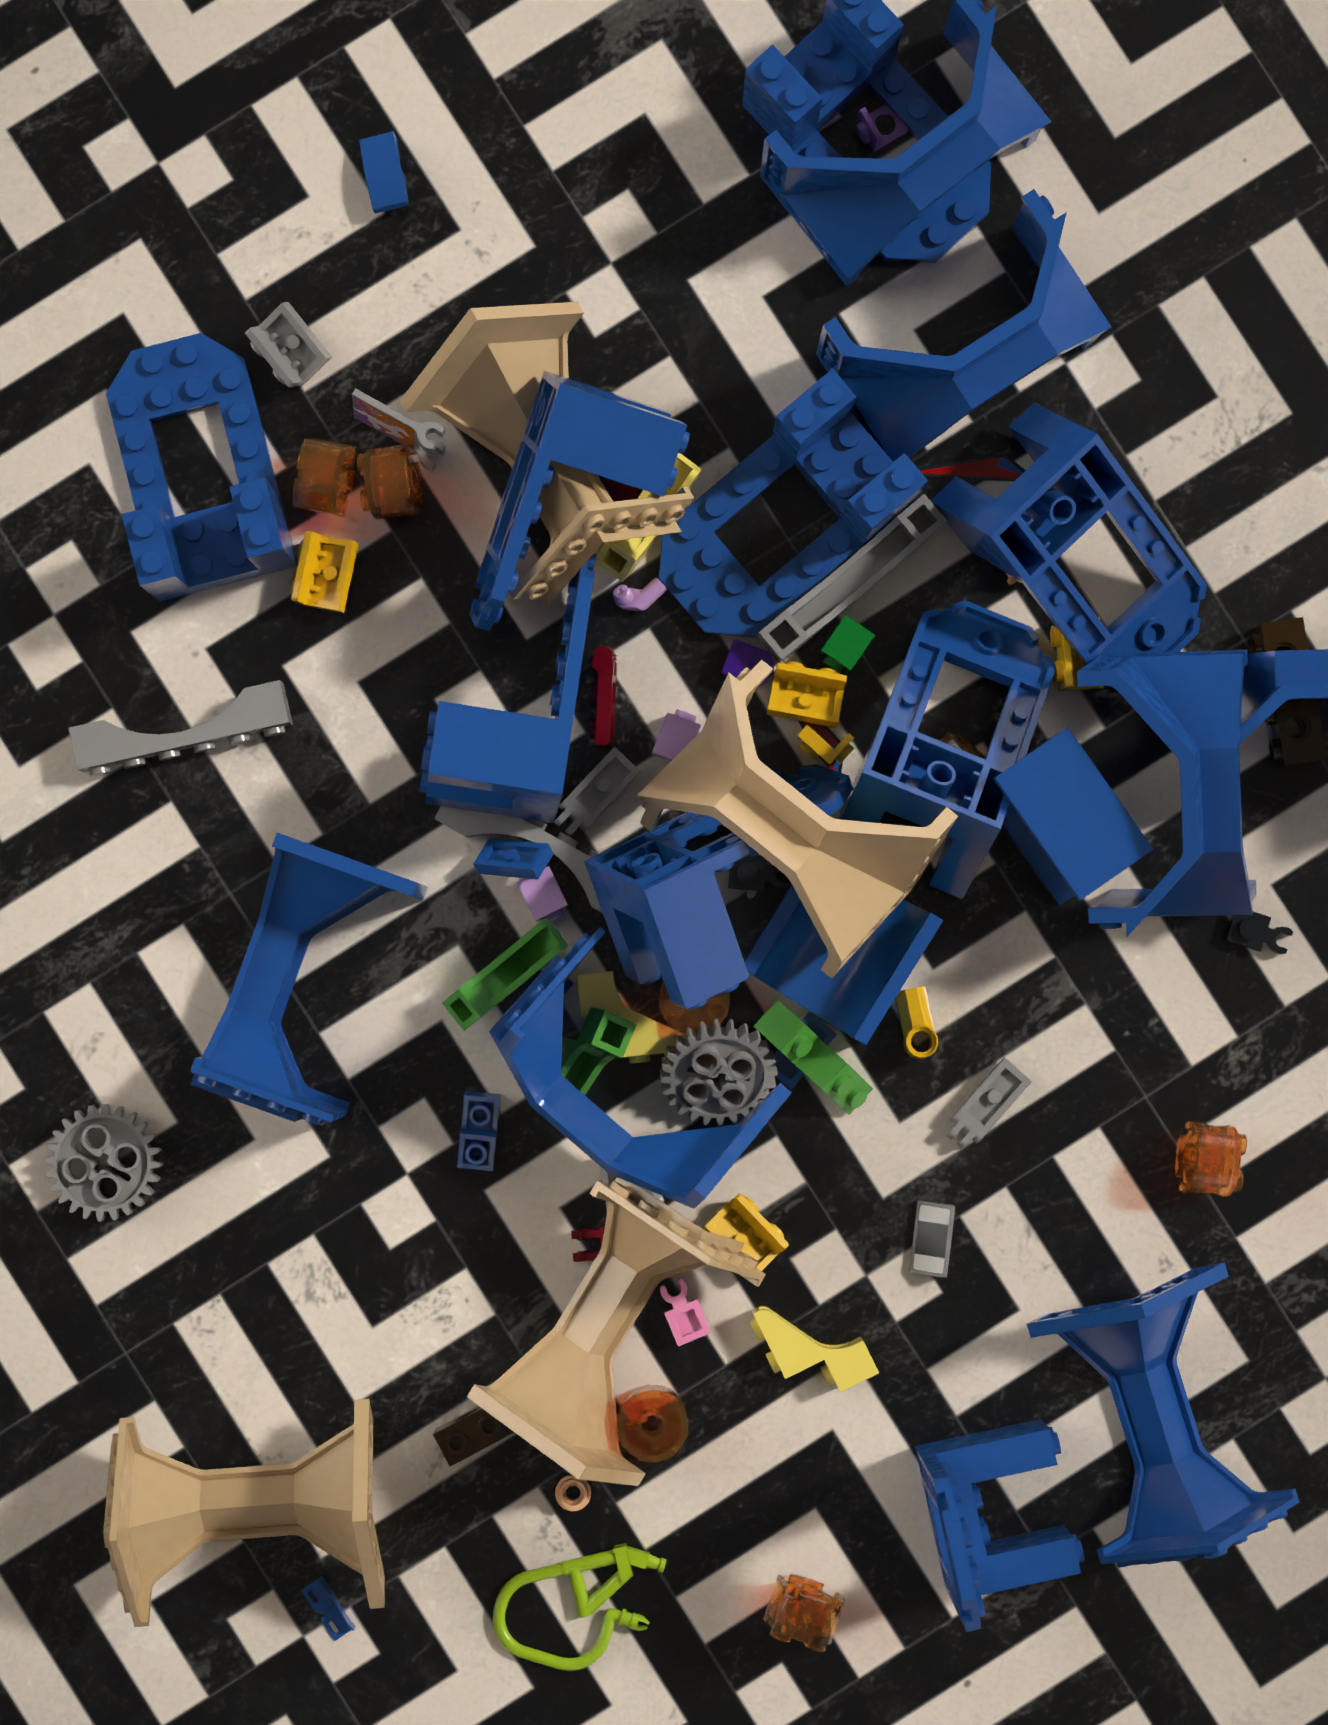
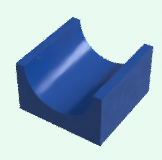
[993,727,1153,906]
[744,884,943,1045]

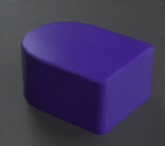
[722,639,774,685]

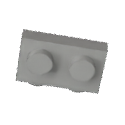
[245,302,332,388]

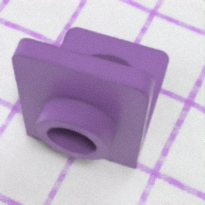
[855,104,908,152]

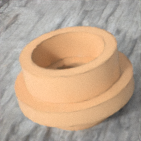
[555,1474,591,1511]

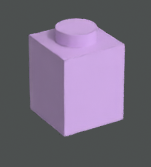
[652,709,701,762]
[517,866,569,922]

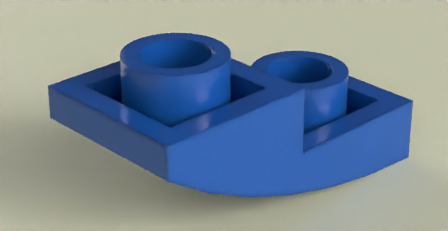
[359,131,409,214]
[457,1091,501,1171]

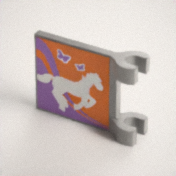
[352,388,446,471]

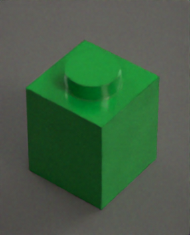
[819,615,875,674]

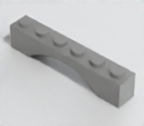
[758,494,947,663]
[69,680,293,777]
[434,806,603,913]

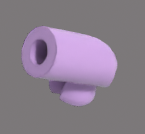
[613,577,667,612]

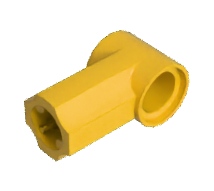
[895,986,938,1059]

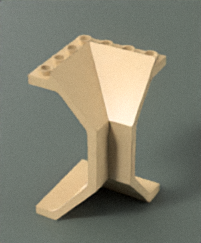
[400,302,694,608]
[636,660,958,979]
[467,1177,766,1486]
[103,1399,385,1627]

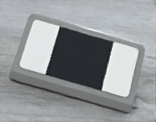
[909,1200,955,1278]

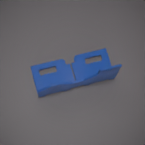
[301,1576,356,1641]

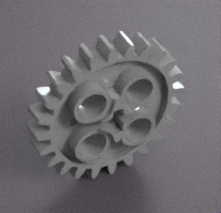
[659,1019,778,1126]
[44,1104,163,1222]

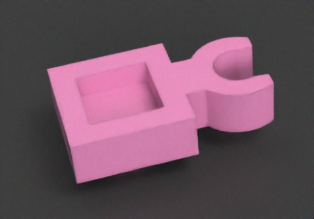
[660,1277,711,1347]

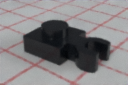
[728,855,790,891]
[1224,911,1293,954]

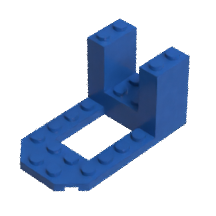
[742,0,991,263]
[106,333,298,602]
[659,369,928,638]
[470,370,690,631]
[931,403,1207,665]
[419,553,597,823]
[839,600,1056,899]
[584,764,853,1010]
[915,1419,1085,1632]

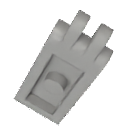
[554,747,641,837]
[946,1057,1032,1149]

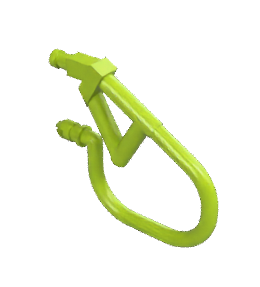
[493,1543,667,1671]

